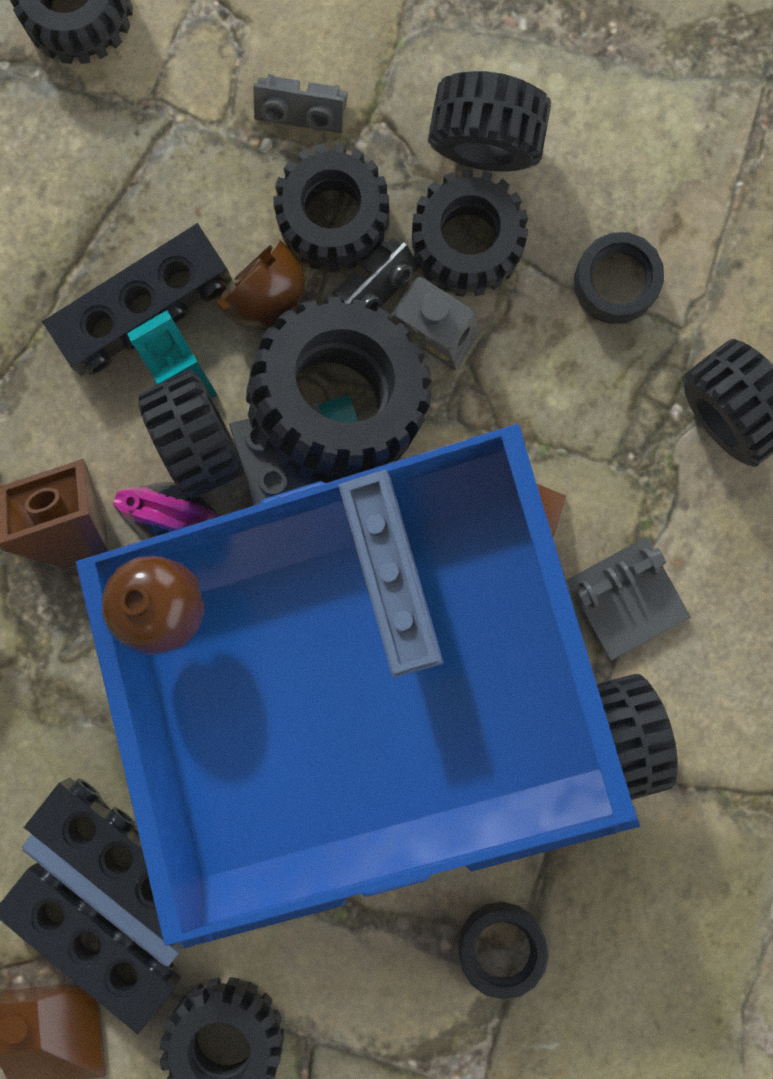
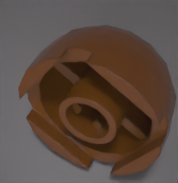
[215,239,305,330]
[102,556,204,655]

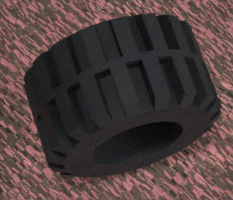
[10,0,133,64]
[428,71,551,172]
[273,144,389,272]
[412,169,528,297]
[682,339,773,467]
[139,370,242,500]
[597,674,678,800]
[159,977,284,1079]

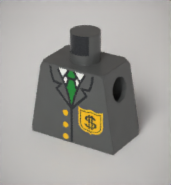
[388,277,480,371]

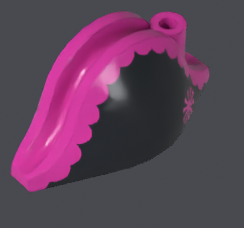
[113,482,220,539]

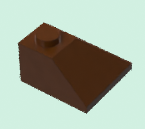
[0,459,109,569]
[0,983,106,1079]

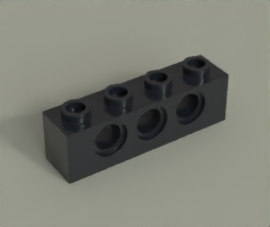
[42,223,232,376]
[23,778,172,946]
[0,863,181,1035]

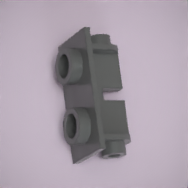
[253,74,348,133]
[332,238,419,312]

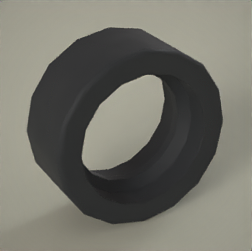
[574,232,664,324]
[458,902,549,1000]

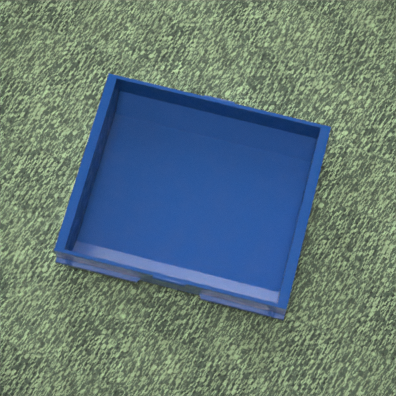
[76,424,640,948]

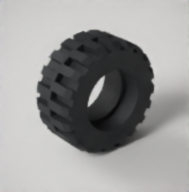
[246,297,432,483]

